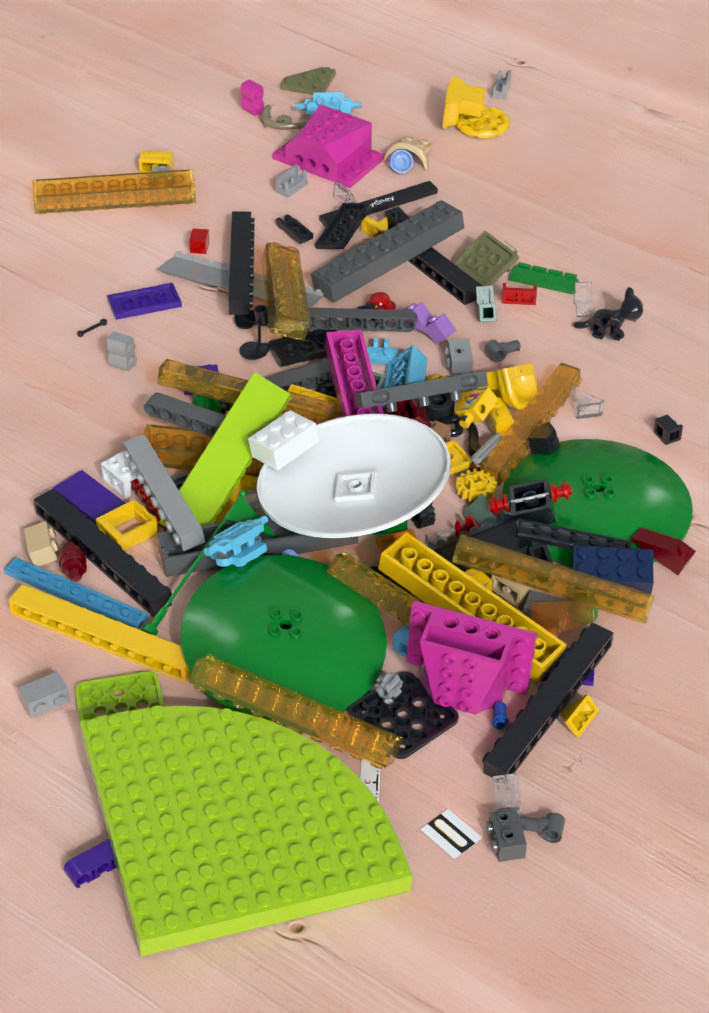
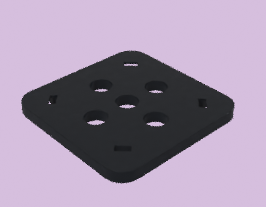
[348,671,459,759]

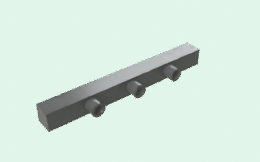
[354,371,488,413]

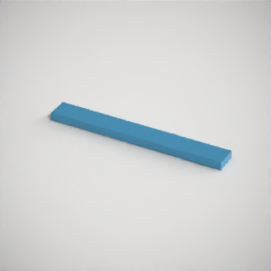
[4,557,148,629]

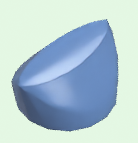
[386,150,414,173]

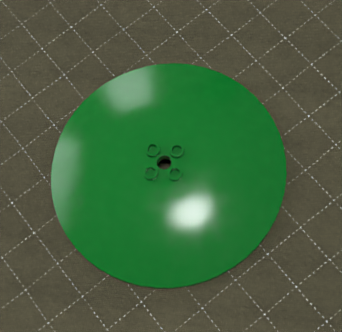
[502,439,693,567]
[180,555,387,726]

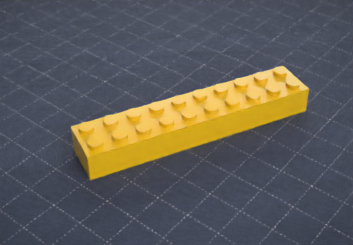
[378,532,567,683]

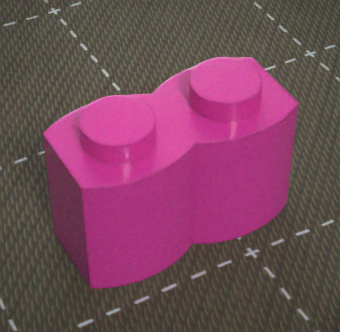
[240,79,264,116]

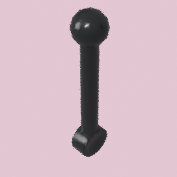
[77,319,107,337]

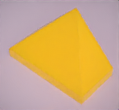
[561,694,600,738]

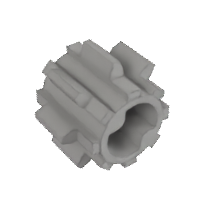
[375,672,403,700]

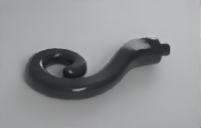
[439,415,490,464]

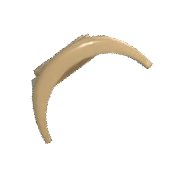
[384,136,433,170]

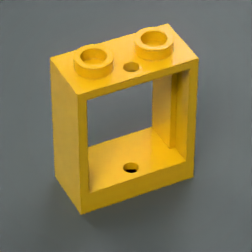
[96,499,158,551]

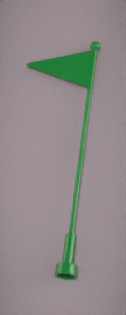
[141,490,275,635]

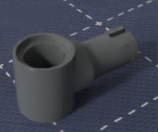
[484,340,521,362]
[520,813,565,843]

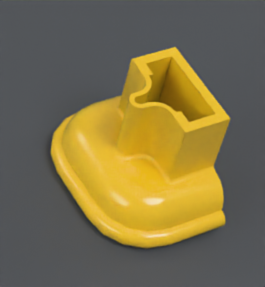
[442,76,486,129]
[477,363,538,410]

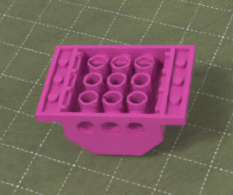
[273,104,384,188]
[407,601,537,714]

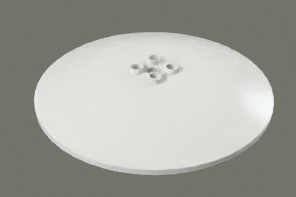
[257,414,451,538]

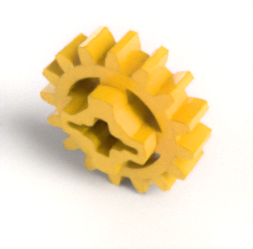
[456,469,497,502]

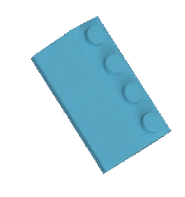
[381,345,428,409]

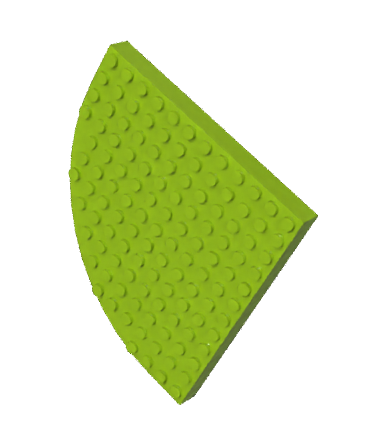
[80,705,413,957]

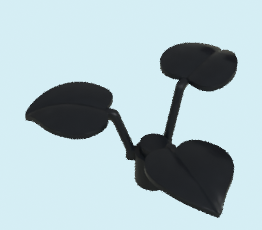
[234,305,310,360]

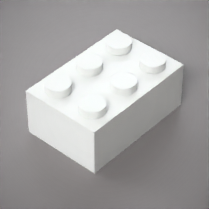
[248,410,319,470]

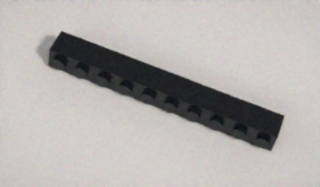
[229,211,255,315]
[34,489,172,617]
[482,622,614,785]

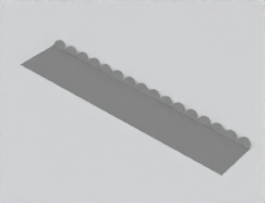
[156,251,323,307]

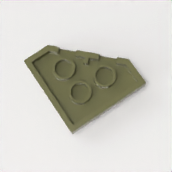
[280,67,336,95]

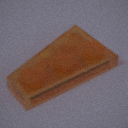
[531,600,594,635]

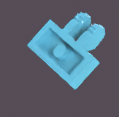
[367,338,398,364]

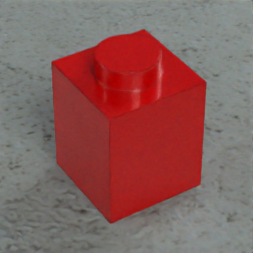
[189,228,210,254]

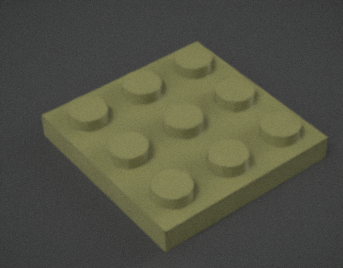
[453,231,519,286]

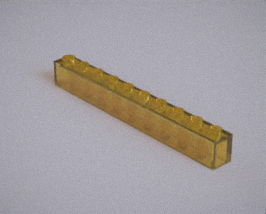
[157,359,338,425]
[480,362,582,486]
[452,535,654,624]

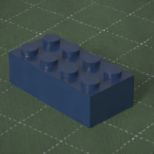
[571,545,654,596]

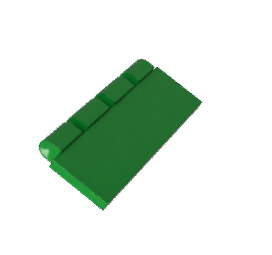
[509,262,579,295]

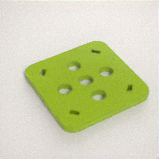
[75,671,164,721]

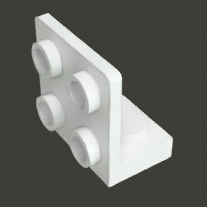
[100,452,137,499]

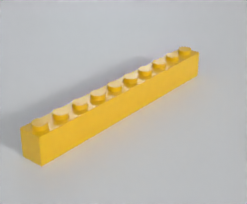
[9,584,191,683]

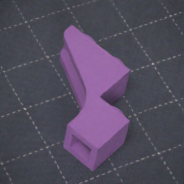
[393,302,456,344]

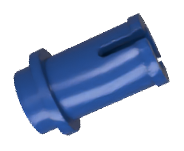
[492,702,509,729]

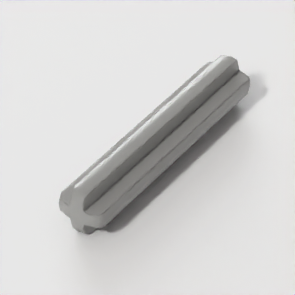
[471,432,503,465]

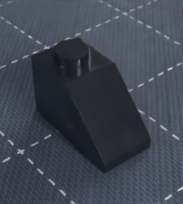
[528,422,560,455]

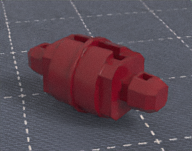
[59,541,87,582]

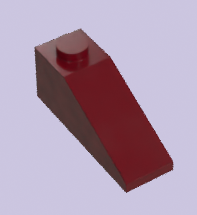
[631,527,696,575]

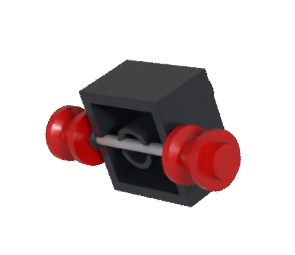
[488,478,573,524]

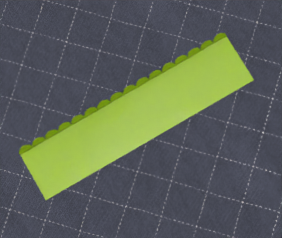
[159,372,293,527]

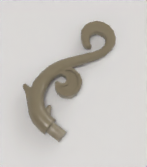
[260,105,307,130]

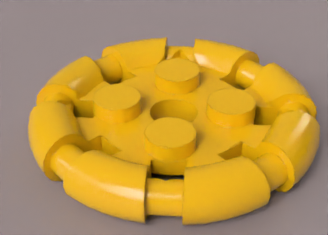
[456,105,510,139]

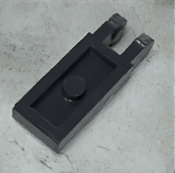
[275,214,313,244]

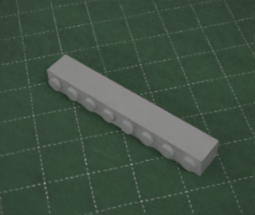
[122,434,205,551]

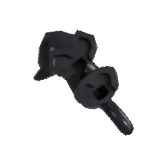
[574,287,643,341]

